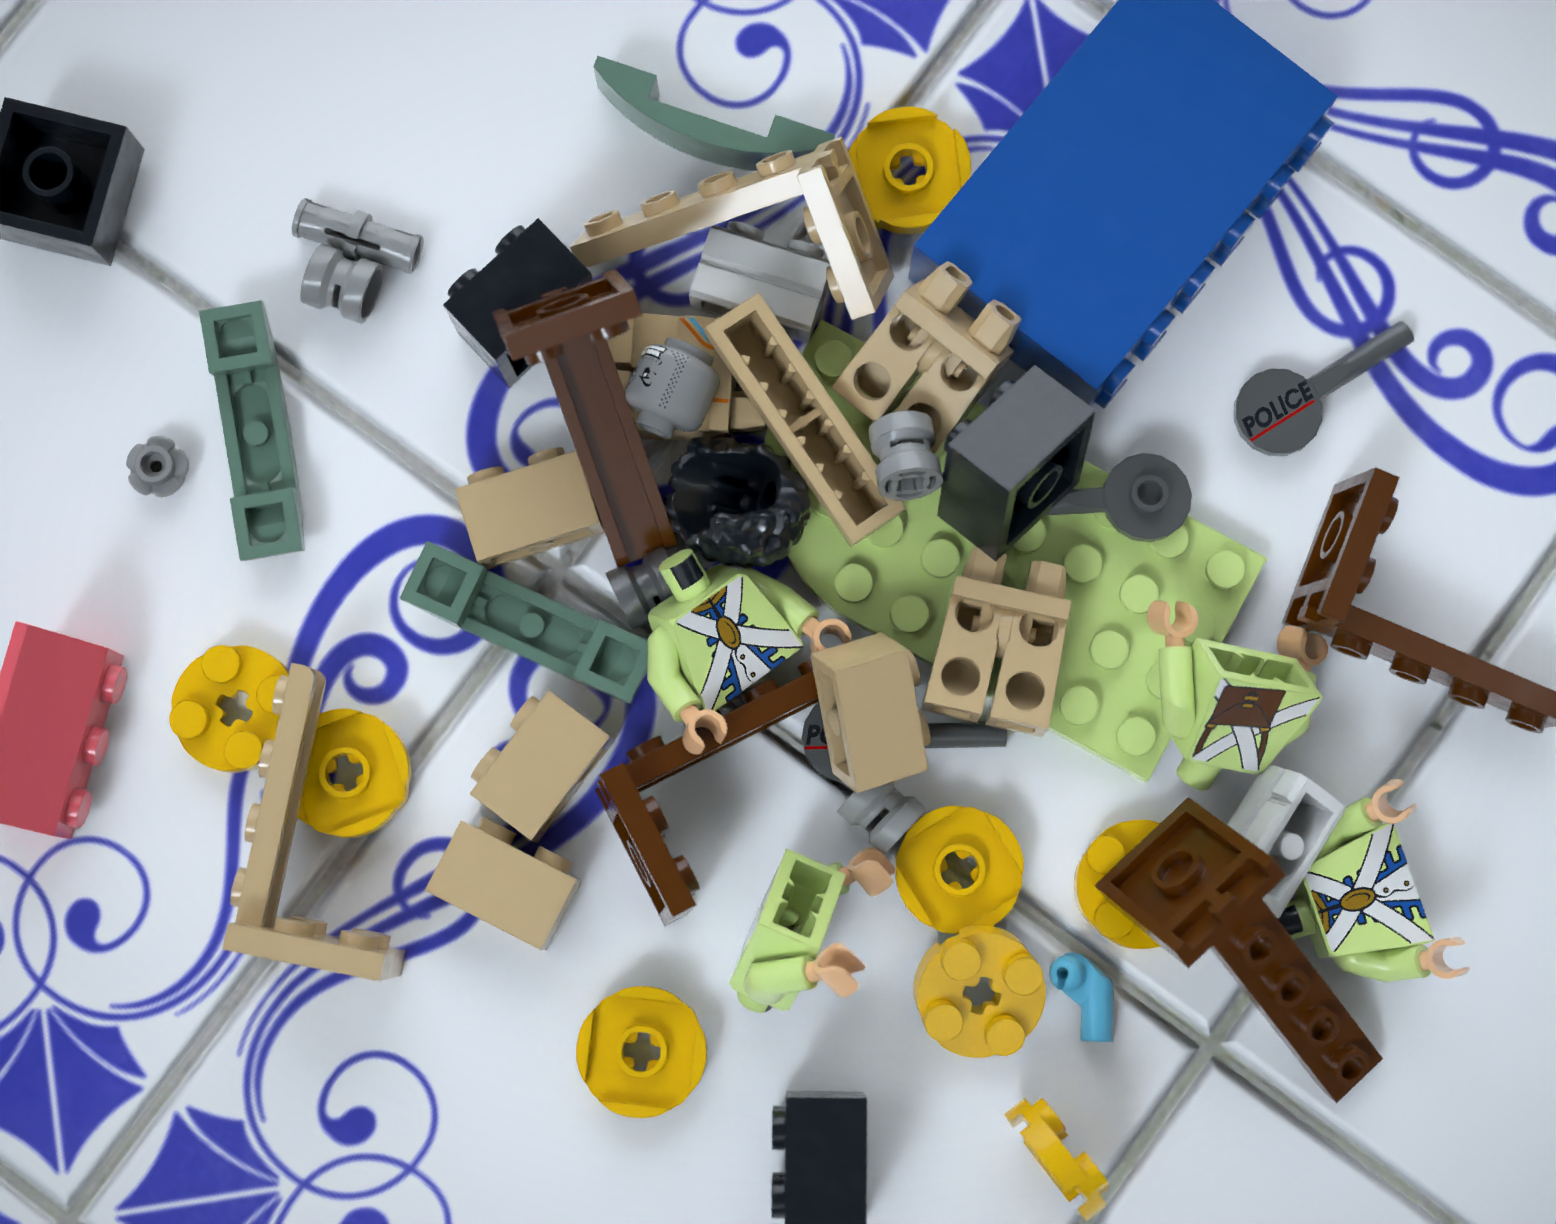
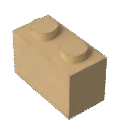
[455,447,604,570]
[810,632,931,793]
[469,690,614,843]
[425,816,582,950]

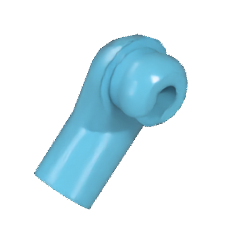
[1049,952,1114,1042]

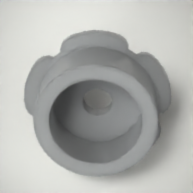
[126,436,189,498]

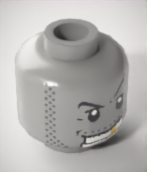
[625,337,720,439]

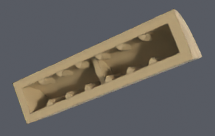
[703,293,906,547]

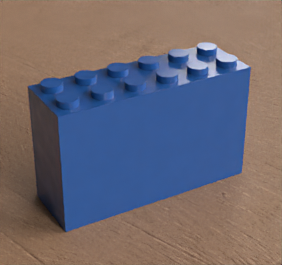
[908,0,1338,409]

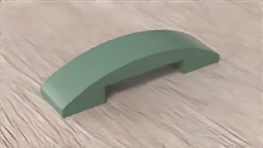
[593,55,835,171]
[199,300,305,561]
[400,541,648,705]

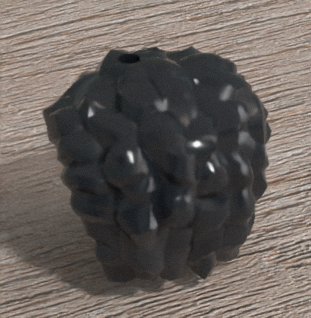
[664,436,811,568]

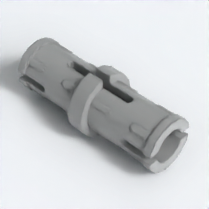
[292,198,424,274]

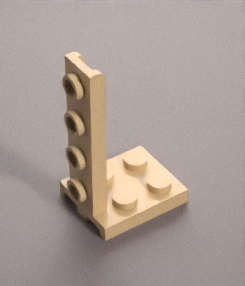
[570,137,894,320]
[222,663,406,981]

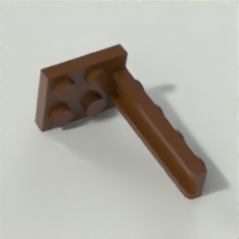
[492,269,678,568]
[1282,467,1556,734]
[595,659,819,927]
[1094,797,1383,1103]

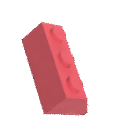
[0,621,127,839]

